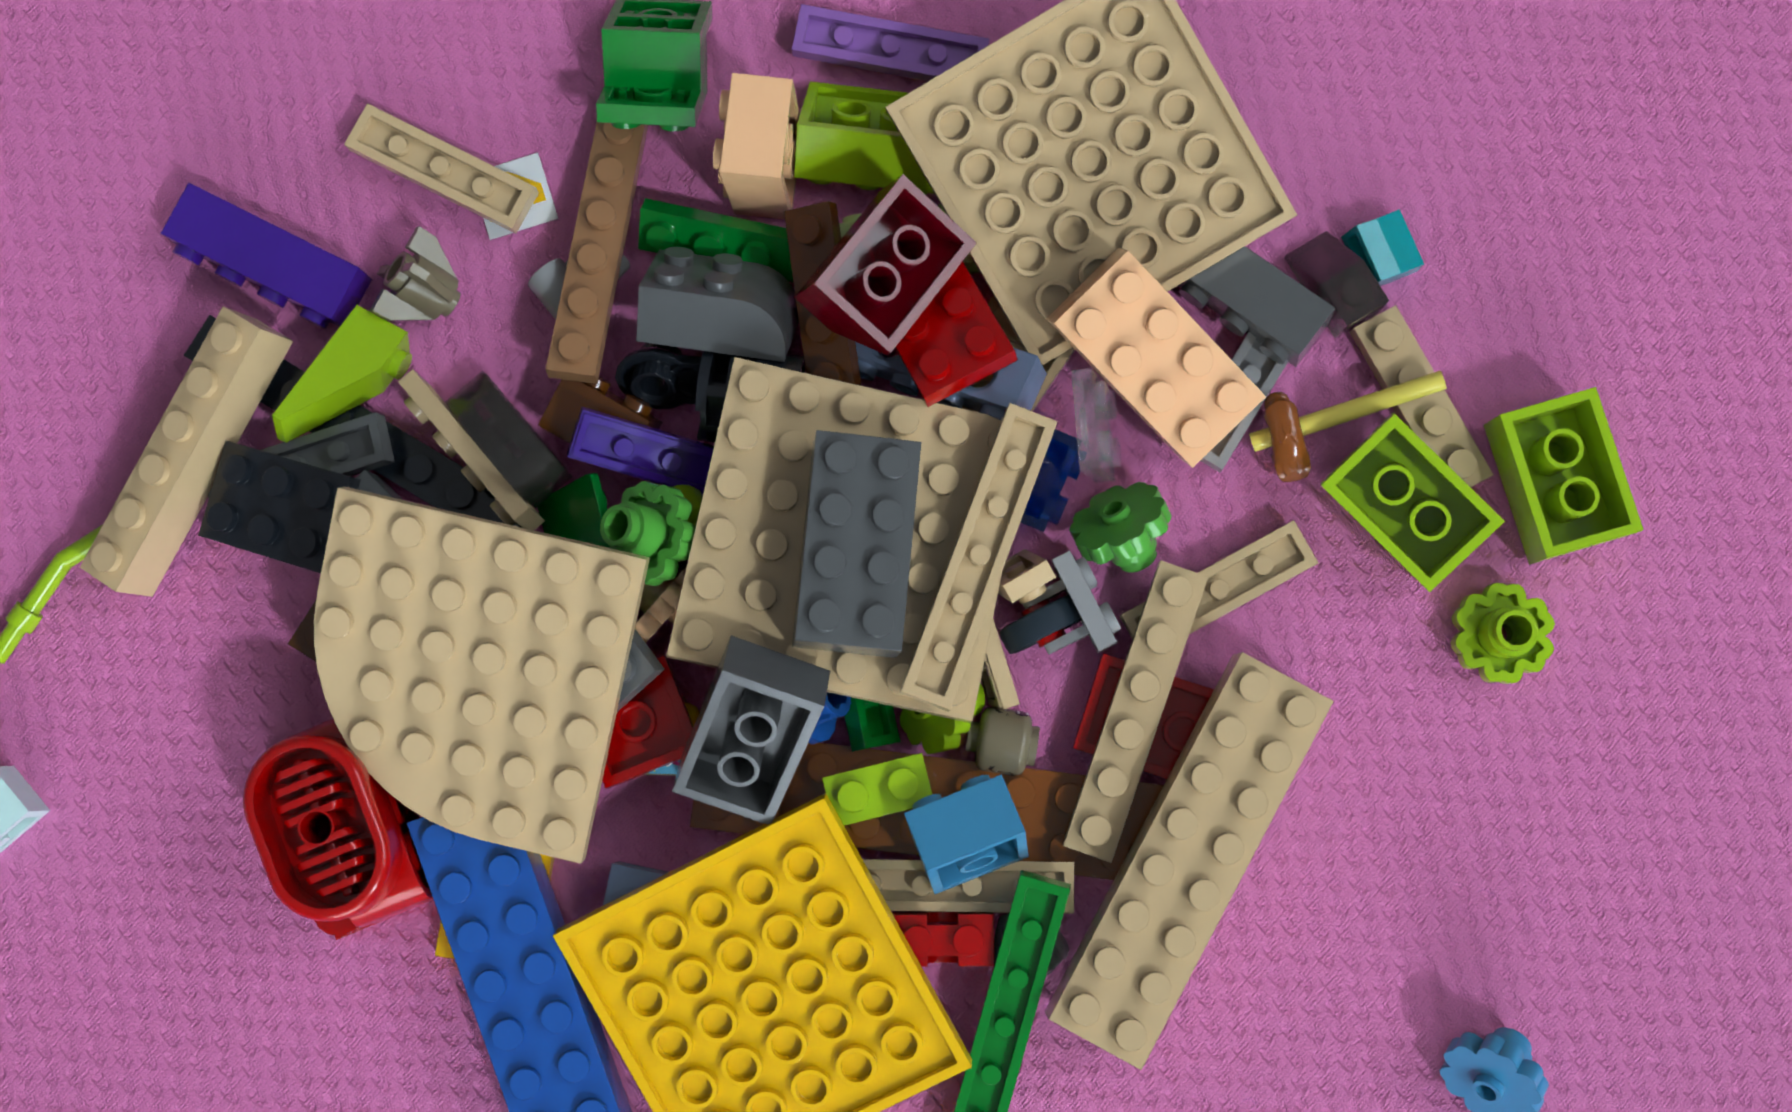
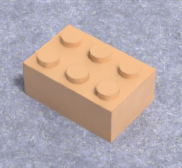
[713,73,800,220]

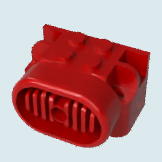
[243,719,434,940]

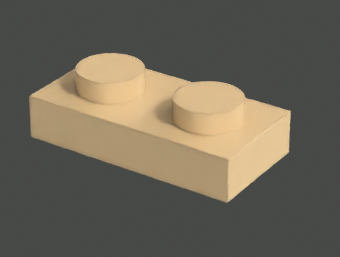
[998,549,1056,604]

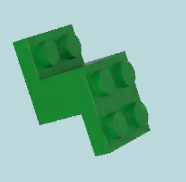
[596,0,712,131]

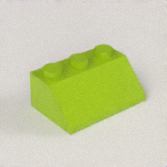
[794,81,934,194]

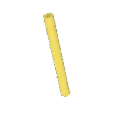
[1249,370,1447,452]

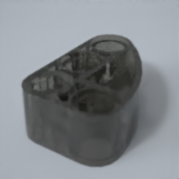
[445,370,574,508]

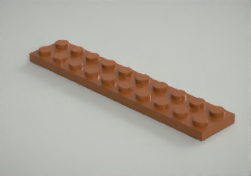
[690,743,1164,880]

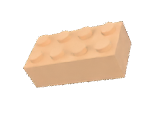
[1046,248,1266,468]

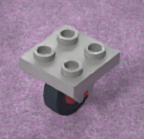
[999,551,1121,655]

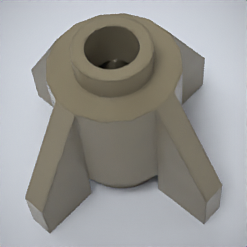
[370,226,461,321]

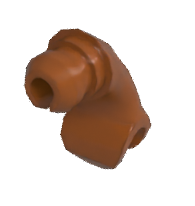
[1264,392,1311,482]

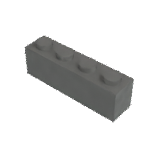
[1178,246,1335,367]

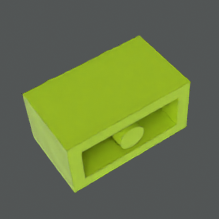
[822,753,933,826]

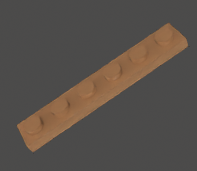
[545,122,648,384]

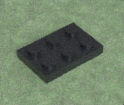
[198,441,361,574]

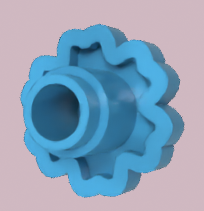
[1440,1027,1549,1112]

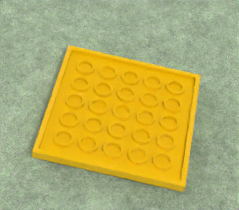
[553,793,972,1112]

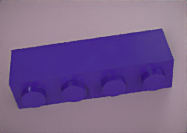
[161,183,372,329]

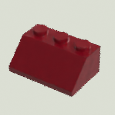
[794,174,977,355]

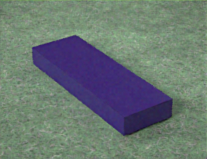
[567,406,714,494]

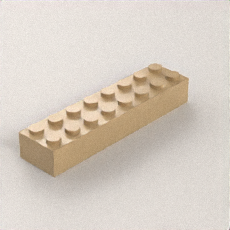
[1045,652,1334,1070]

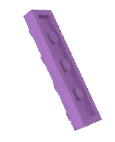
[792,4,989,81]

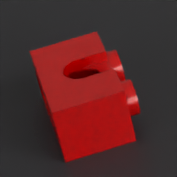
[892,911,994,967]

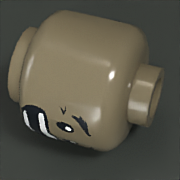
[965,707,1040,776]

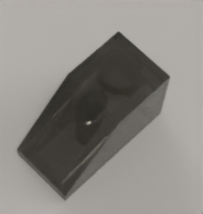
[1284,231,1389,338]

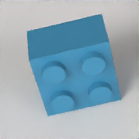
[904,774,1029,895]

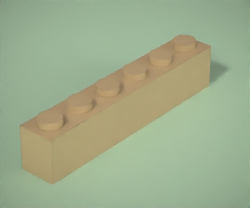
[80,306,293,597]

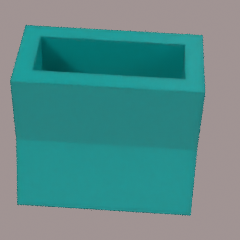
[1341,209,1424,291]

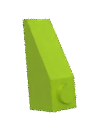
[272,305,412,443]

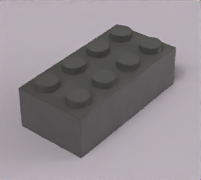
[792,430,922,658]

